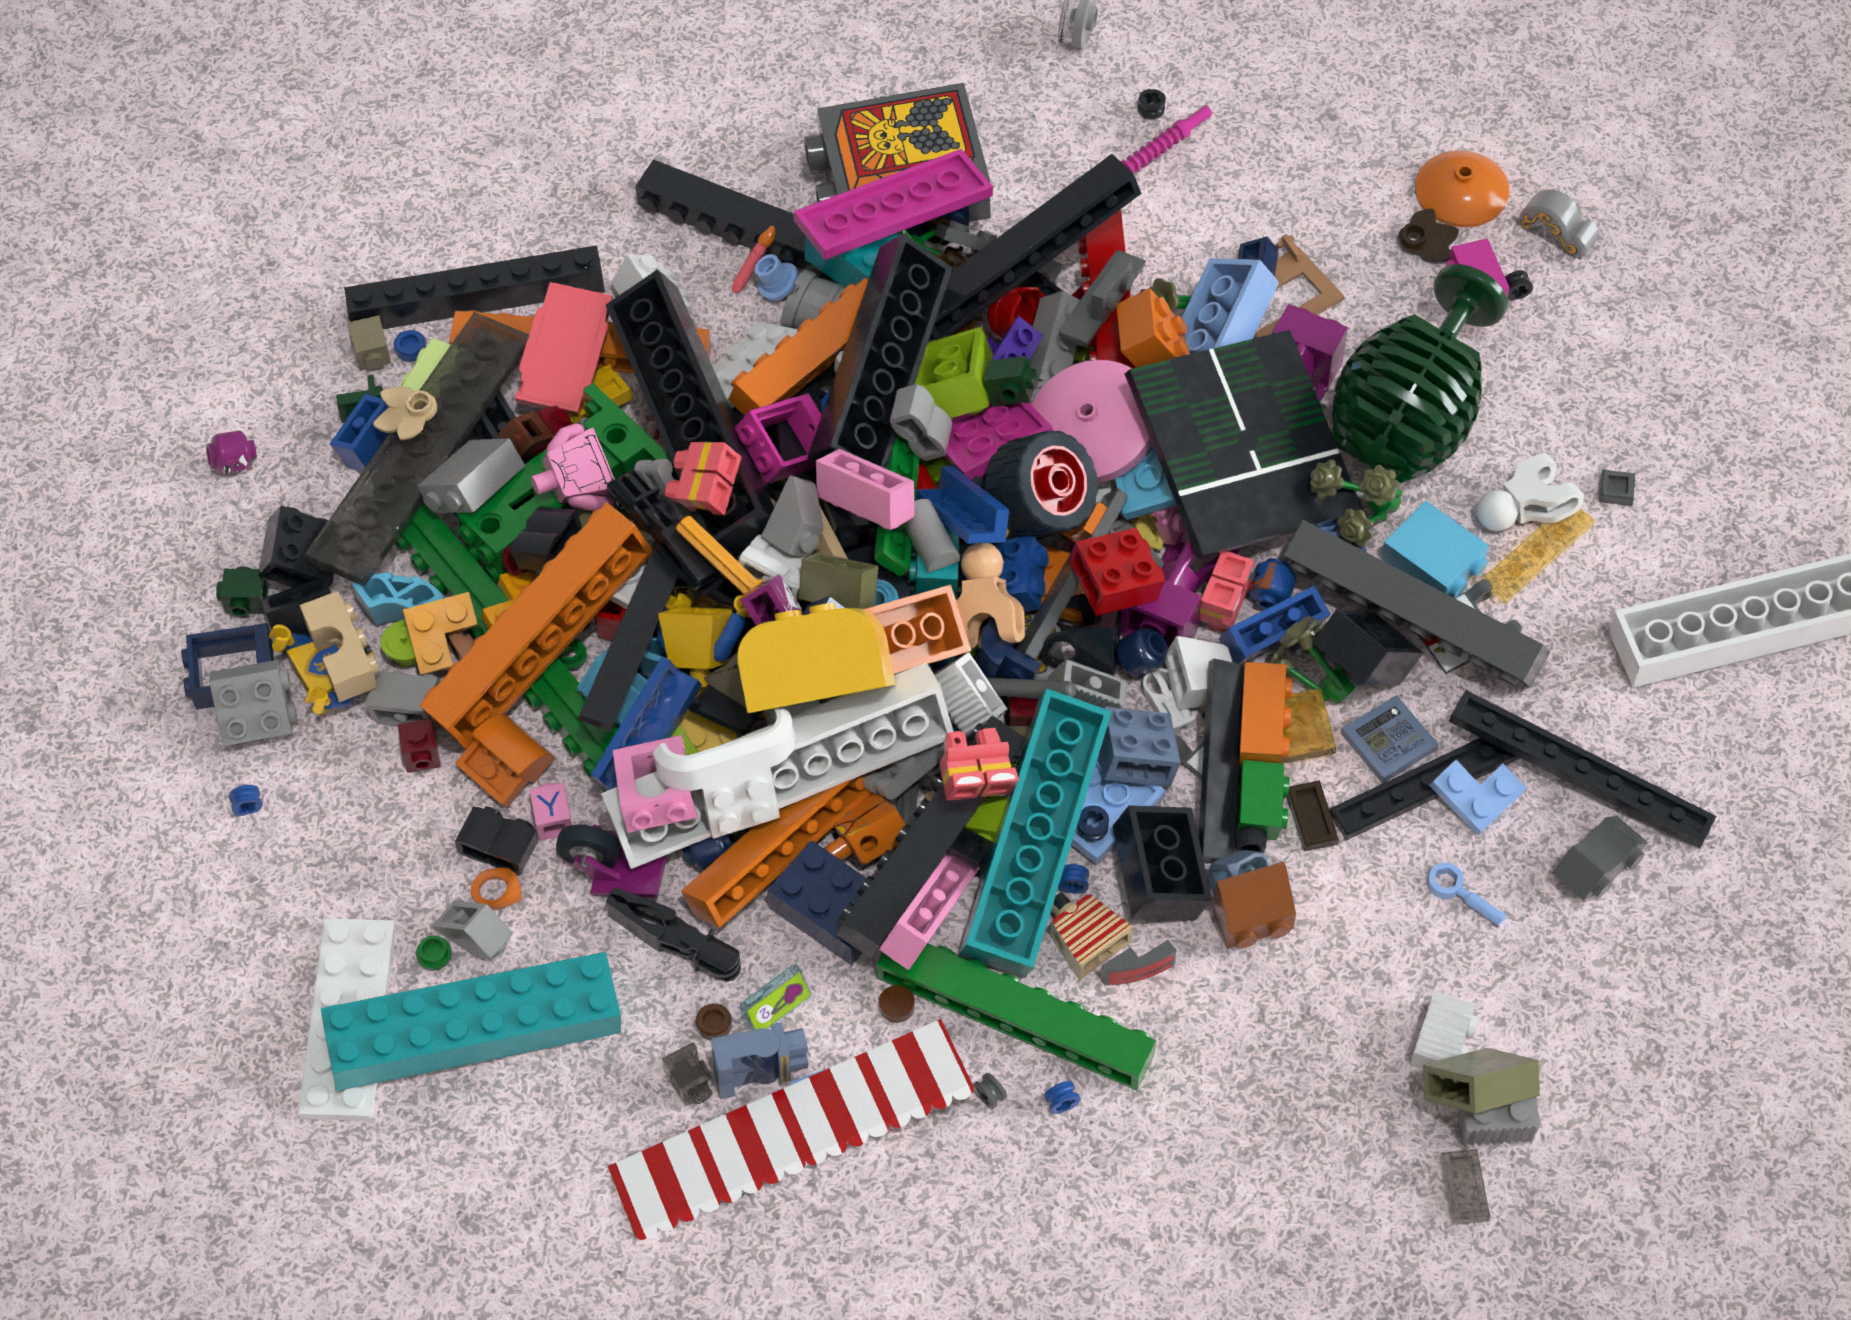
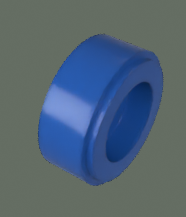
[394,330,427,362]

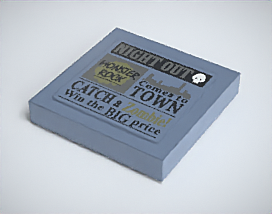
[1341,695,1439,784]

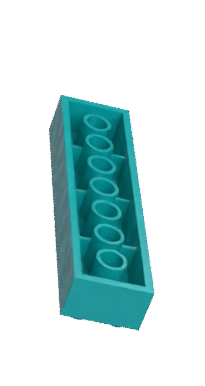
[958,688,1112,978]
[320,952,621,1091]

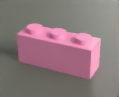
[816,449,914,530]

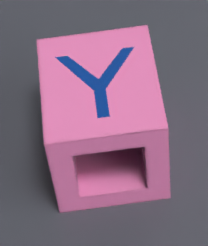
[529,783,572,841]

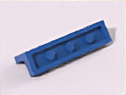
[916,466,1009,544]
[591,656,702,790]

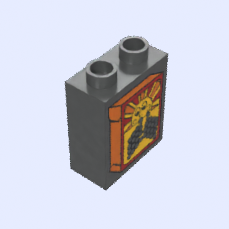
[804,83,991,222]

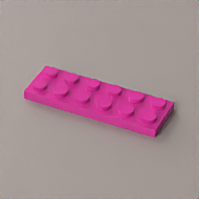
[794,149,993,260]

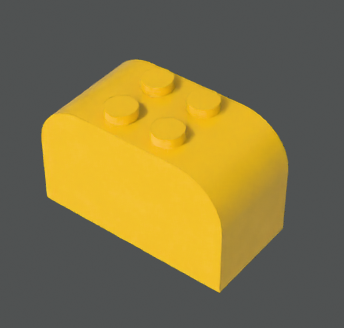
[738,603,896,713]

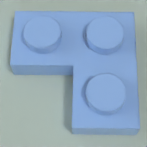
[1429,760,1527,835]

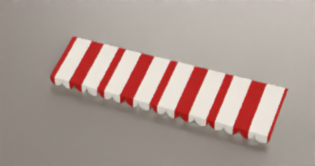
[608,1019,973,1240]

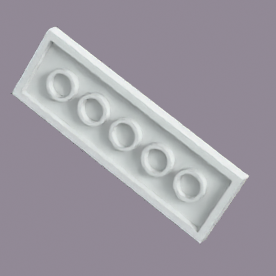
[298,918,396,1121]

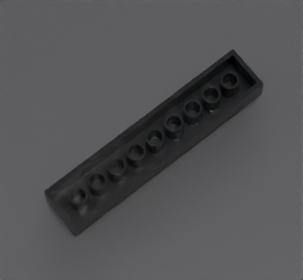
[606,269,774,558]

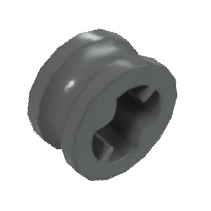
[973,1072,1007,1109]

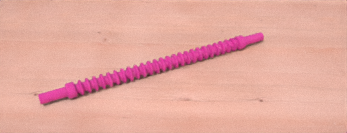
[1121,105,1212,174]

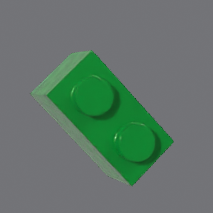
[1235,759,1290,841]

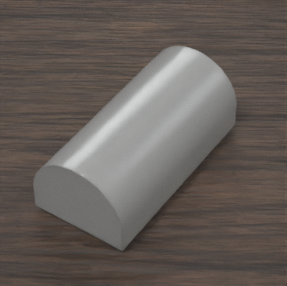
[902,499,960,573]

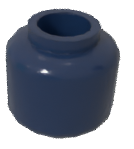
[1116,627,1167,677]
[682,833,735,872]

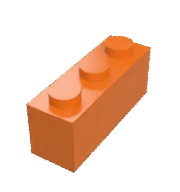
[1239,662,1293,769]

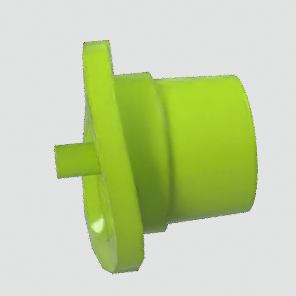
[380,620,417,667]

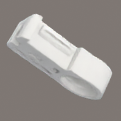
[1142,668,1196,735]

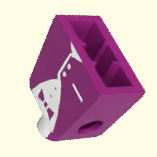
[740,574,804,626]

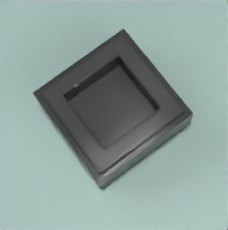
[1599,470,1635,506]

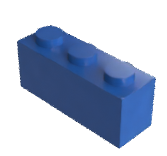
[1219,585,1331,665]

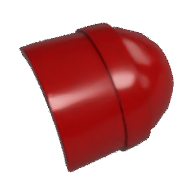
[987,287,1045,341]

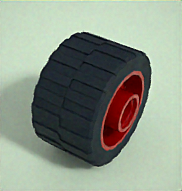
[985,430,1098,538]

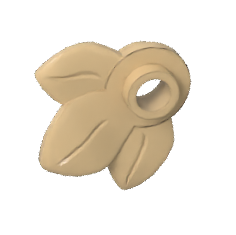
[373,386,437,440]

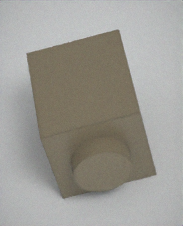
[348,315,391,371]

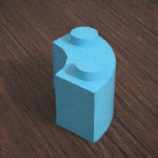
[352,573,445,626]

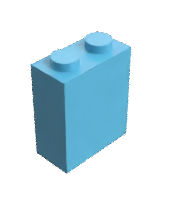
[1381,500,1489,598]

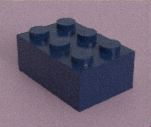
[767,840,866,966]

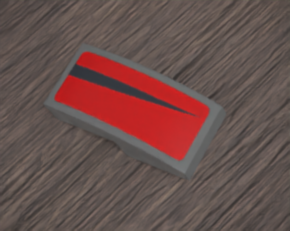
[1101,940,1177,985]

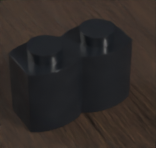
[511,506,582,571]
[455,806,538,876]

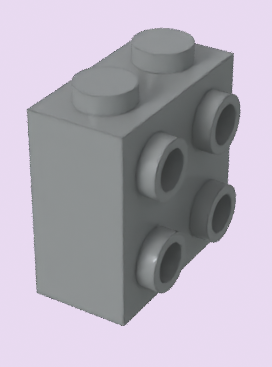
[209,660,298,746]

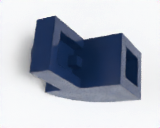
[975,617,1041,680]

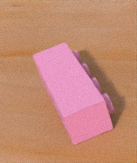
[879,853,980,970]

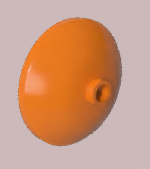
[1415,150,1509,227]

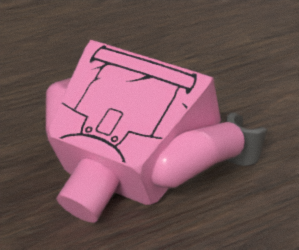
[531,417,626,513]

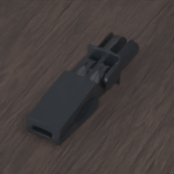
[607,469,721,591]
[606,888,741,982]

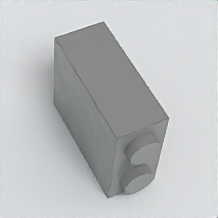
[417,438,525,513]

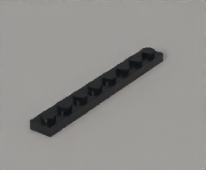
[1449,690,1717,849]

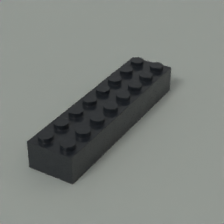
[807,233,952,469]

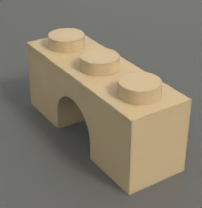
[300,591,380,702]

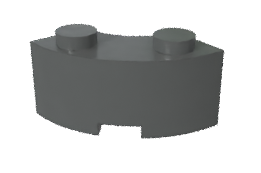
[1552,816,1648,900]

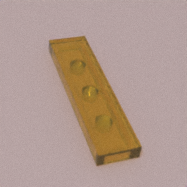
[1482,508,1595,604]

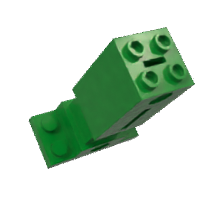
[456,383,679,583]

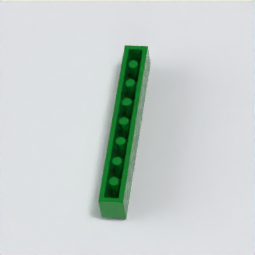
[876,943,1156,1091]

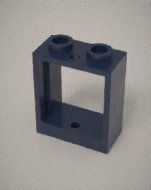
[181,623,274,710]

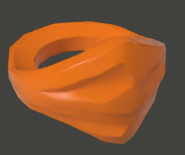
[471,867,522,910]

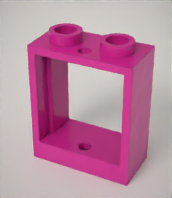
[734,393,822,484]

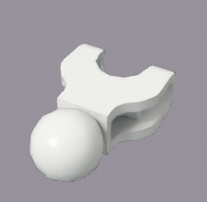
[1476,453,1584,531]

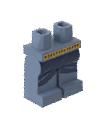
[711,1022,808,1100]

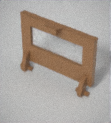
[1256,234,1344,338]

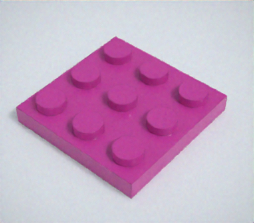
[944,401,1054,480]

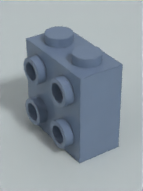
[1100,707,1181,787]

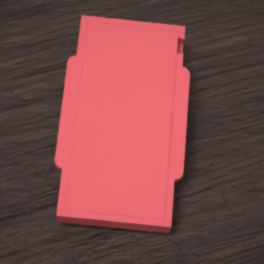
[515,282,613,417]

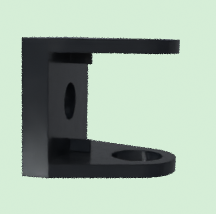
[1041,594,1121,676]

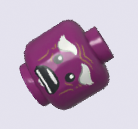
[206,430,257,475]

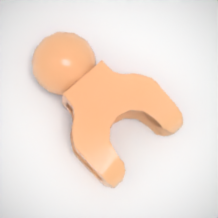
[956,543,1025,649]

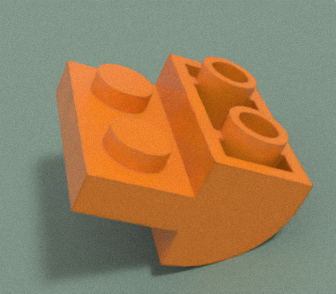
[455,714,555,807]

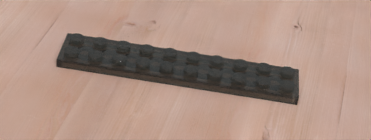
[305,312,530,587]

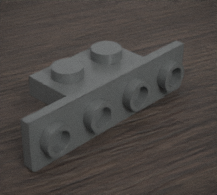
[1059,250,1146,347]

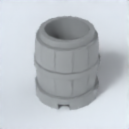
[780,269,845,329]

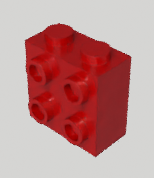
[1069,527,1165,616]

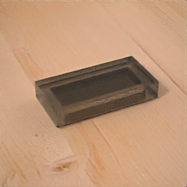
[1440,1149,1490,1225]

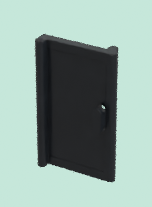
[688,650,765,738]

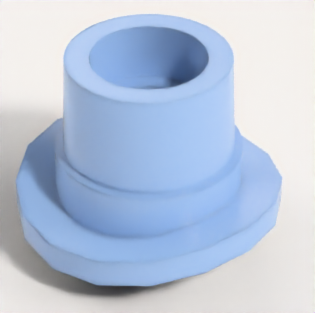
[754,254,799,301]

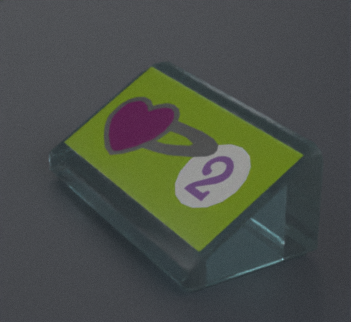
[740,964,812,1030]

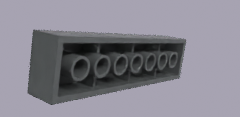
[1284,520,1550,689]

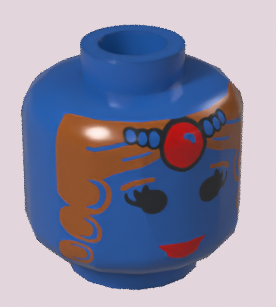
[1248,558,1296,610]

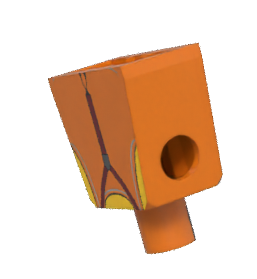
[824,793,905,864]

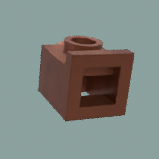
[497,411,554,459]

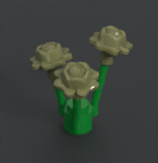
[1310,460,1402,548]

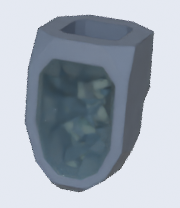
[1208,850,1269,891]

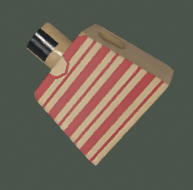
[1050,892,1133,980]

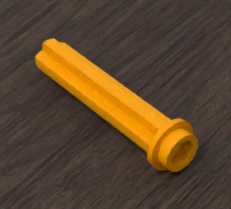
[676,516,764,595]

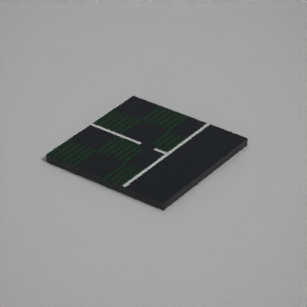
[1124,330,1363,559]

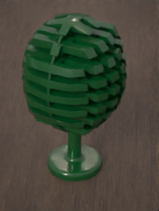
[1332,264,1508,484]

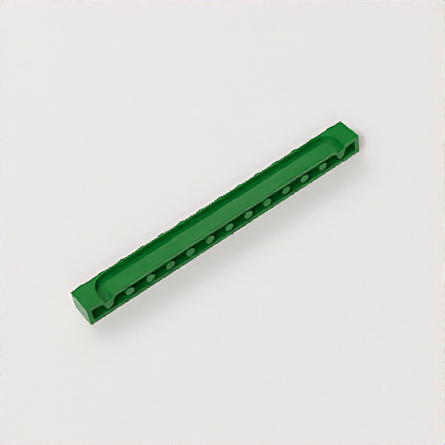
[373,477,618,792]

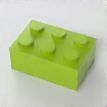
[914,327,993,420]

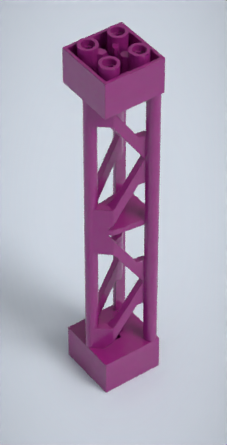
[1120,304,1348,650]

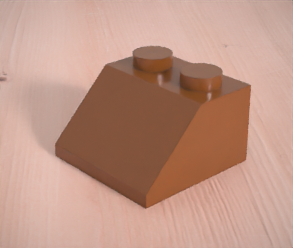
[1213,861,1296,949]

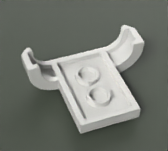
[653,707,795,839]

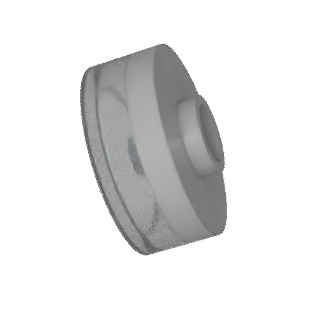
[1058,0,1098,48]

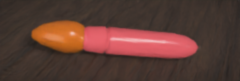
[732,226,776,293]

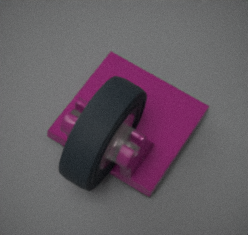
[556,824,668,898]

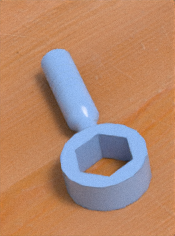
[1428,862,1507,927]

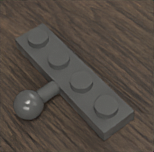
[935,220,1063,276]

